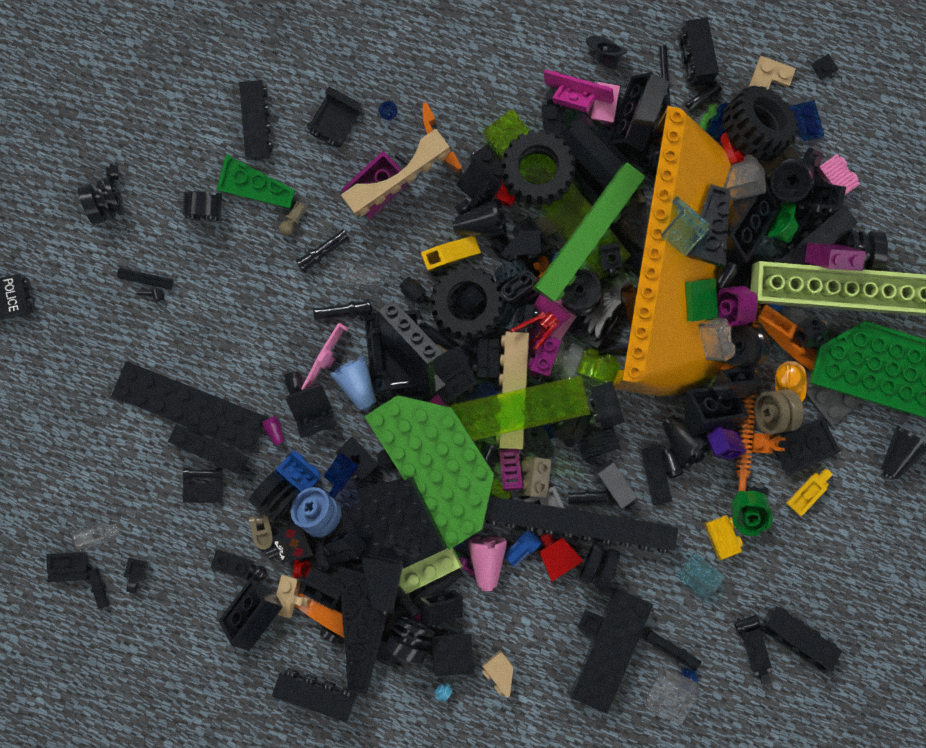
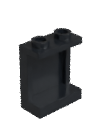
[307,86,363,147]

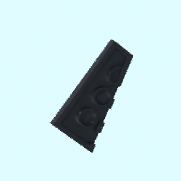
[687,184,730,268]

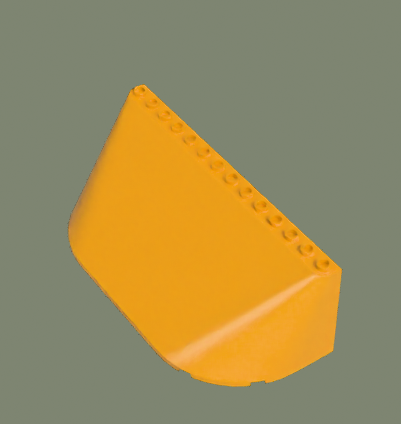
[613,106,746,396]

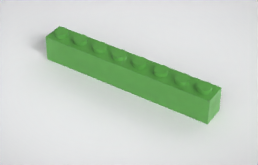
[533,162,646,303]

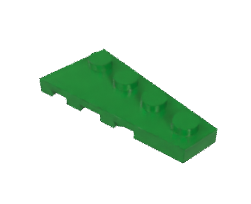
[216,154,295,210]

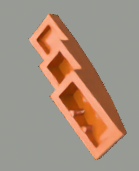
[757,304,817,370]

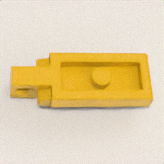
[786,469,833,517]

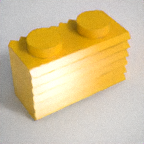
[703,515,743,560]

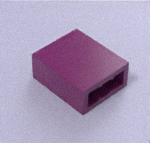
[805,243,866,271]

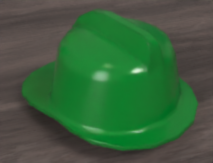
[767,202,799,243]

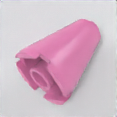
[468,536,507,591]

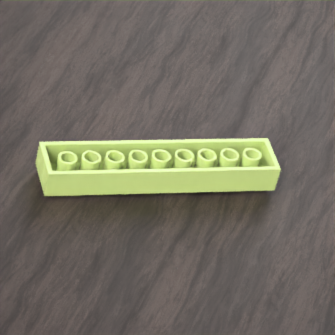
[751,261,926,316]

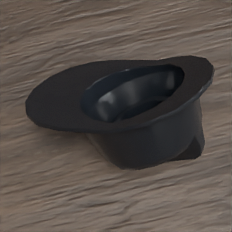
[586,36,627,69]

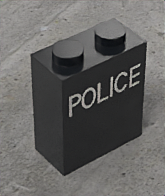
[0,274,35,320]

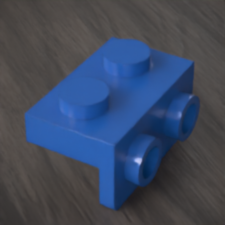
[275,450,321,492]

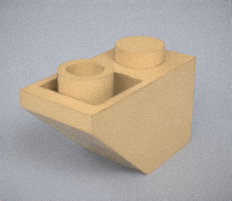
[482,650,513,698]

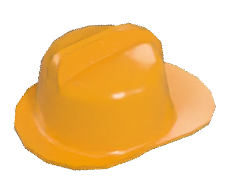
[775,361,807,402]

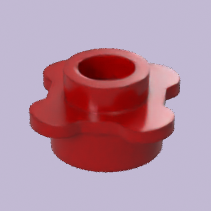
[292,559,311,579]

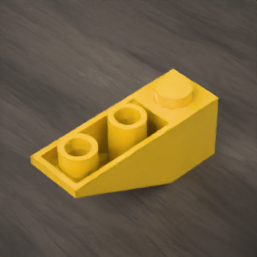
[421,236,481,273]

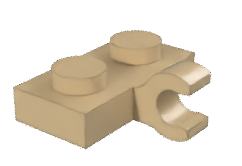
[276,575,309,618]

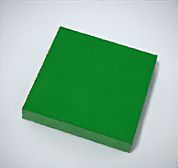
[685,278,718,322]

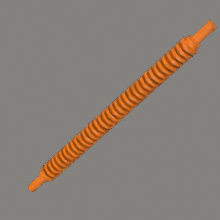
[735,303,762,492]

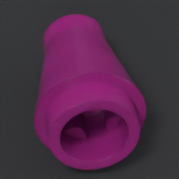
[262,416,285,446]

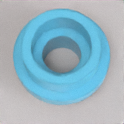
[435,683,453,702]

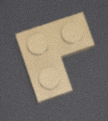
[749,56,796,90]

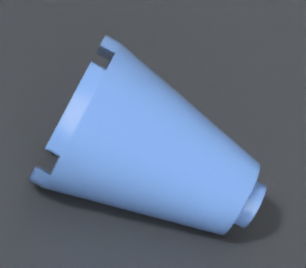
[330,356,377,412]

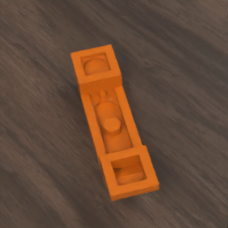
[423,102,462,173]
[295,586,344,638]

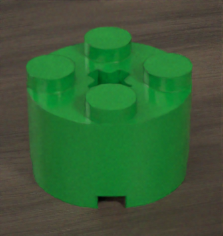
[731,491,773,536]

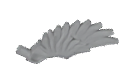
[584,268,631,338]

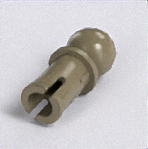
[279,201,307,236]

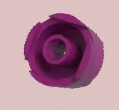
[717,286,757,327]

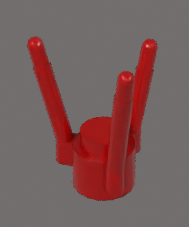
[510,311,559,350]

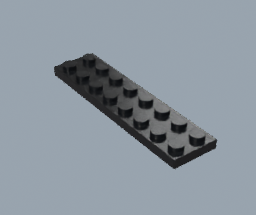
[111,361,269,453]

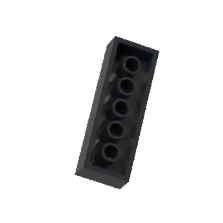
[569,587,654,714]

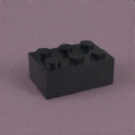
[678,17,719,87]

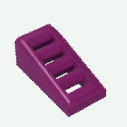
[499,449,523,491]

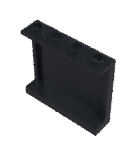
[378,300,446,399]

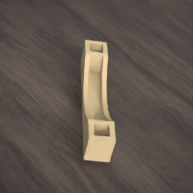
[341,129,450,217]

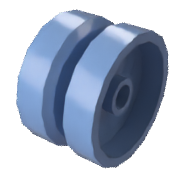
[291,487,342,537]

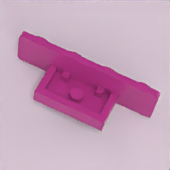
[543,70,614,113]

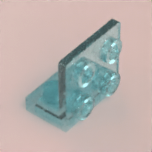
[661,196,712,256]

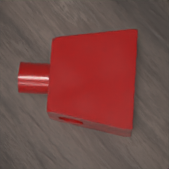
[539,533,583,581]

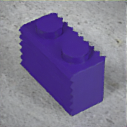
[706,426,746,460]

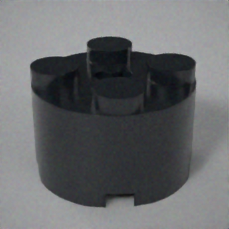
[183,191,222,221]

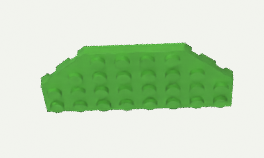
[364,395,495,550]

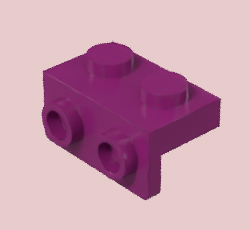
[527,334,561,377]

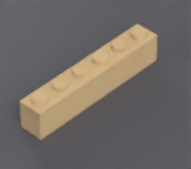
[496,331,529,449]

